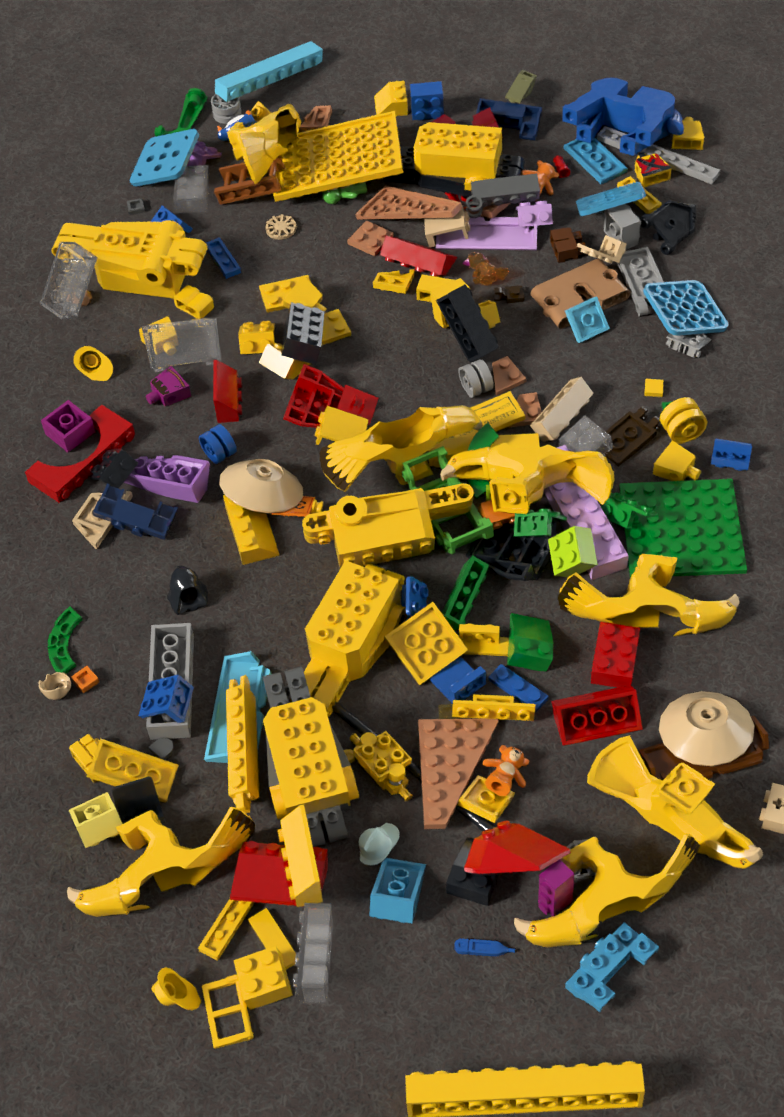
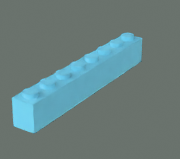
[215,41,323,102]

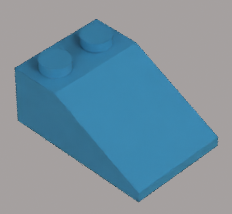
[369,858,426,923]

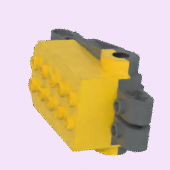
[262,666,359,847]

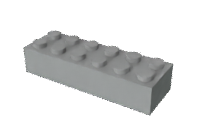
[146,623,194,740]

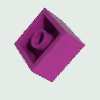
[41,400,95,452]

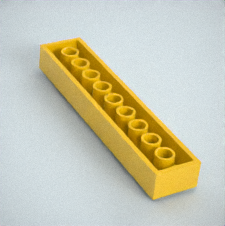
[405,1061,645,1117]

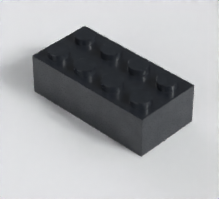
[436,284,499,362]
[281,302,325,365]

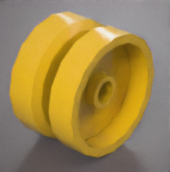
[659,397,708,444]

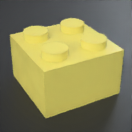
[69,792,122,848]

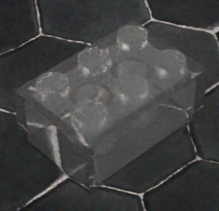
[173,165,210,214]

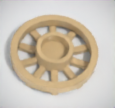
[265,214,297,240]

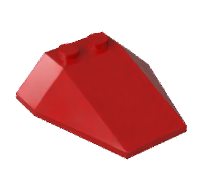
[283,364,344,428]
[464,821,571,874]

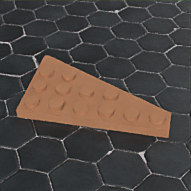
[418,718,498,829]

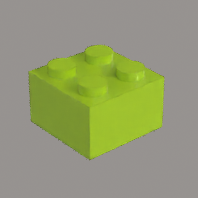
[548,526,598,577]

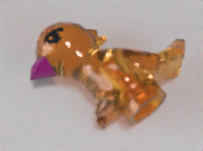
[462,252,509,286]

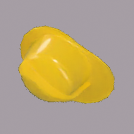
[74,346,113,381]
[151,967,201,1010]

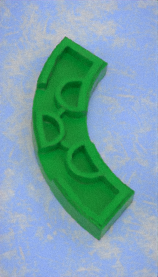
[467,423,499,499]
[48,606,83,674]

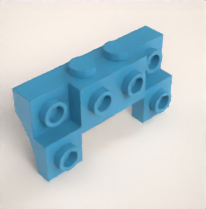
[565,922,659,1012]

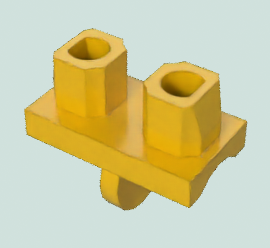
[250,101,271,122]

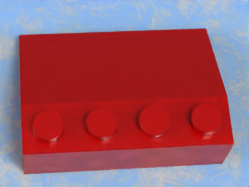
[230,841,328,908]

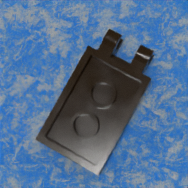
[592,406,661,467]

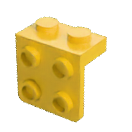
[238,321,275,354]

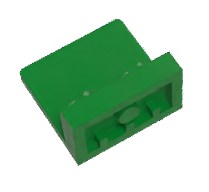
[514,509,567,537]

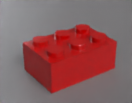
[591,622,640,687]

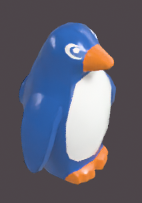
[217,110,256,141]

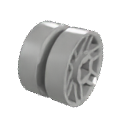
[211,94,242,124]
[459,359,493,398]

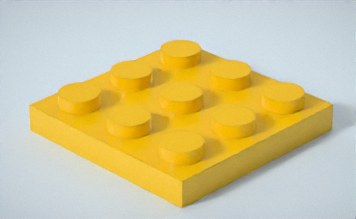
[384,602,468,685]

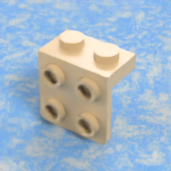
[577,235,627,264]

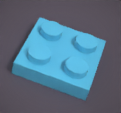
[564,296,610,343]

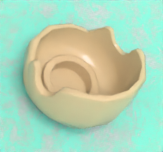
[39,672,71,700]

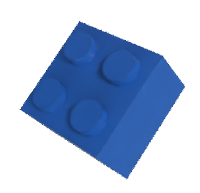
[410,81,444,120]

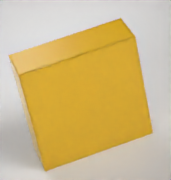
[644,379,663,397]

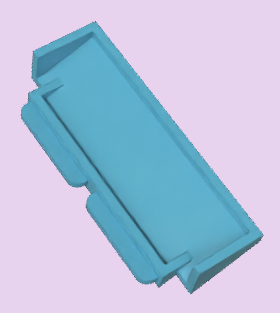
[204,651,271,763]

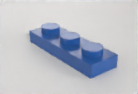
[206,237,241,279]
[488,664,549,712]

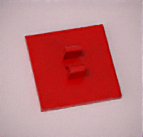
[337,385,379,425]

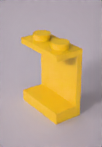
[314,406,368,445]

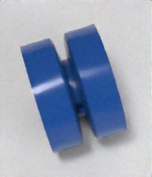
[199,424,237,464]

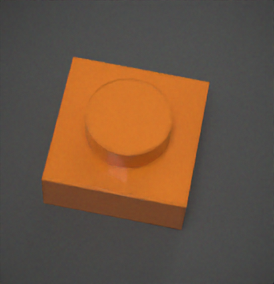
[71,666,99,694]

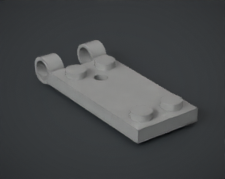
[617,247,673,316]

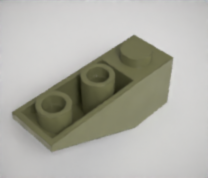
[505,70,537,104]

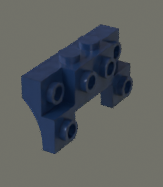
[476,98,542,140]
[93,483,178,540]

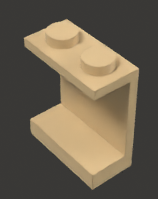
[424,205,471,248]

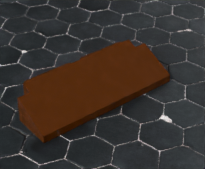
[639,716,769,781]

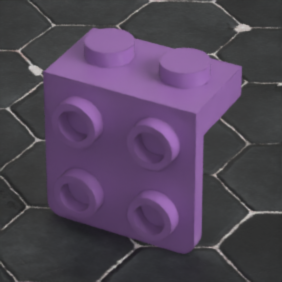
[176,141,222,175]

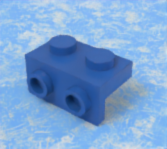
[711,439,752,471]

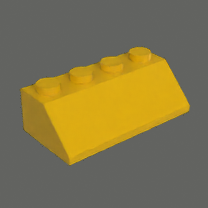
[223,495,279,565]
[278,805,323,907]

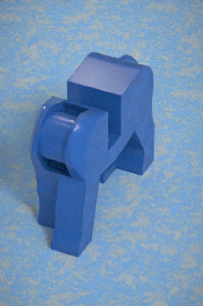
[562,78,684,156]

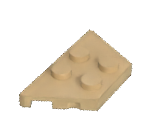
[72,491,133,549]

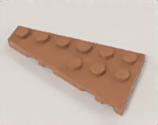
[355,186,463,219]

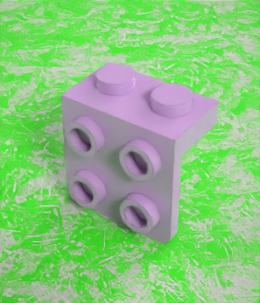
[516,201,553,227]

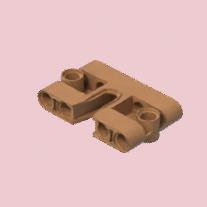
[531,259,630,329]

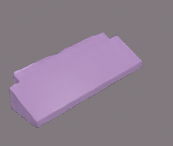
[436,217,537,250]

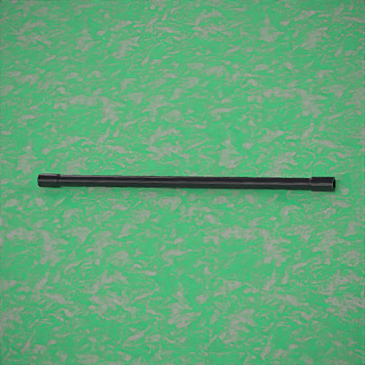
[332,701,496,832]

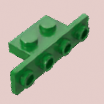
[601,493,659,529]

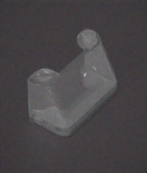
[142,318,221,372]

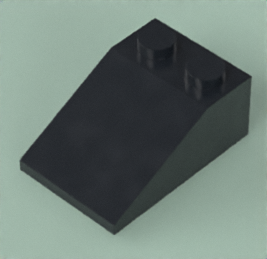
[446,837,499,906]

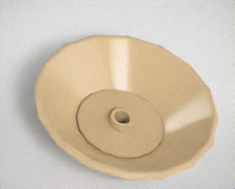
[220,459,303,513]
[659,691,754,766]

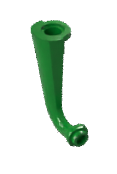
[155,88,208,137]

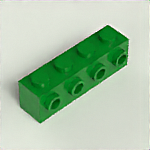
[441,555,489,632]

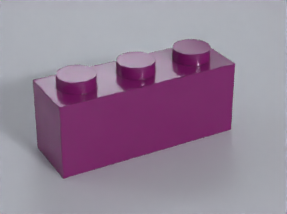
[538,860,574,917]

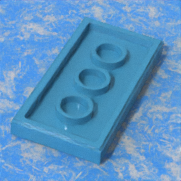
[563,138,628,184]

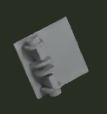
[666,327,711,358]

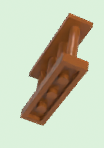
[214,156,285,205]

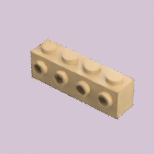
[530,377,594,442]

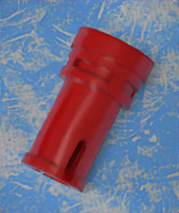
[553,155,571,178]

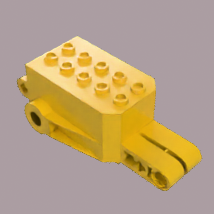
[52,220,208,299]
[302,484,474,568]
[290,560,407,717]

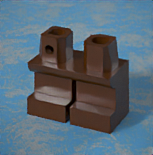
[550,227,586,263]

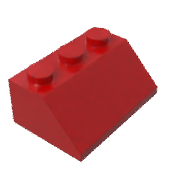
[213,360,242,423]

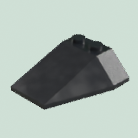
[466,521,556,581]

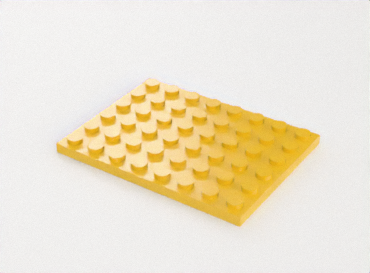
[273,111,403,202]

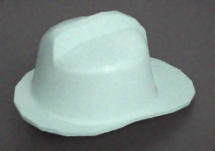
[359,823,400,866]

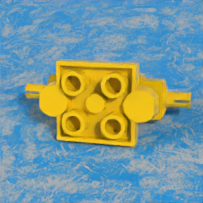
[349,731,413,802]

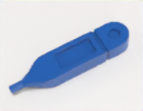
[454,939,515,956]

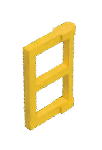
[202,974,254,1049]

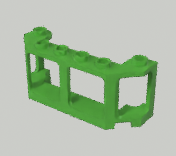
[402,446,494,554]

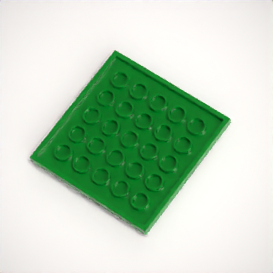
[619,479,747,578]

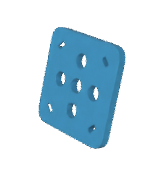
[130,129,199,187]
[576,182,646,216]
[643,280,728,336]

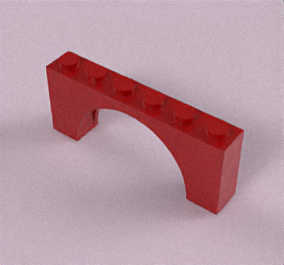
[25,405,135,503]

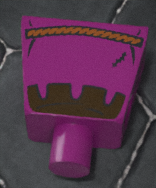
[146,366,191,407]

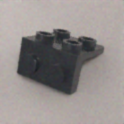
[90,449,138,489]
[112,776,165,824]

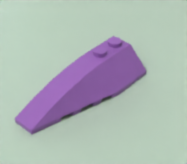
[124,455,210,503]

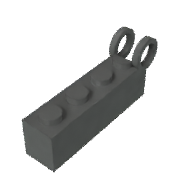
[466,173,540,218]

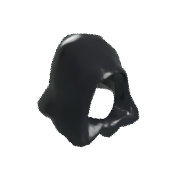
[167,565,208,615]

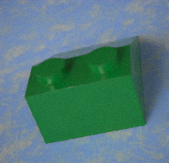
[507,613,554,672]

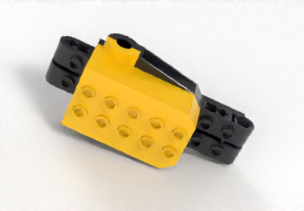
[382,122,525,197]

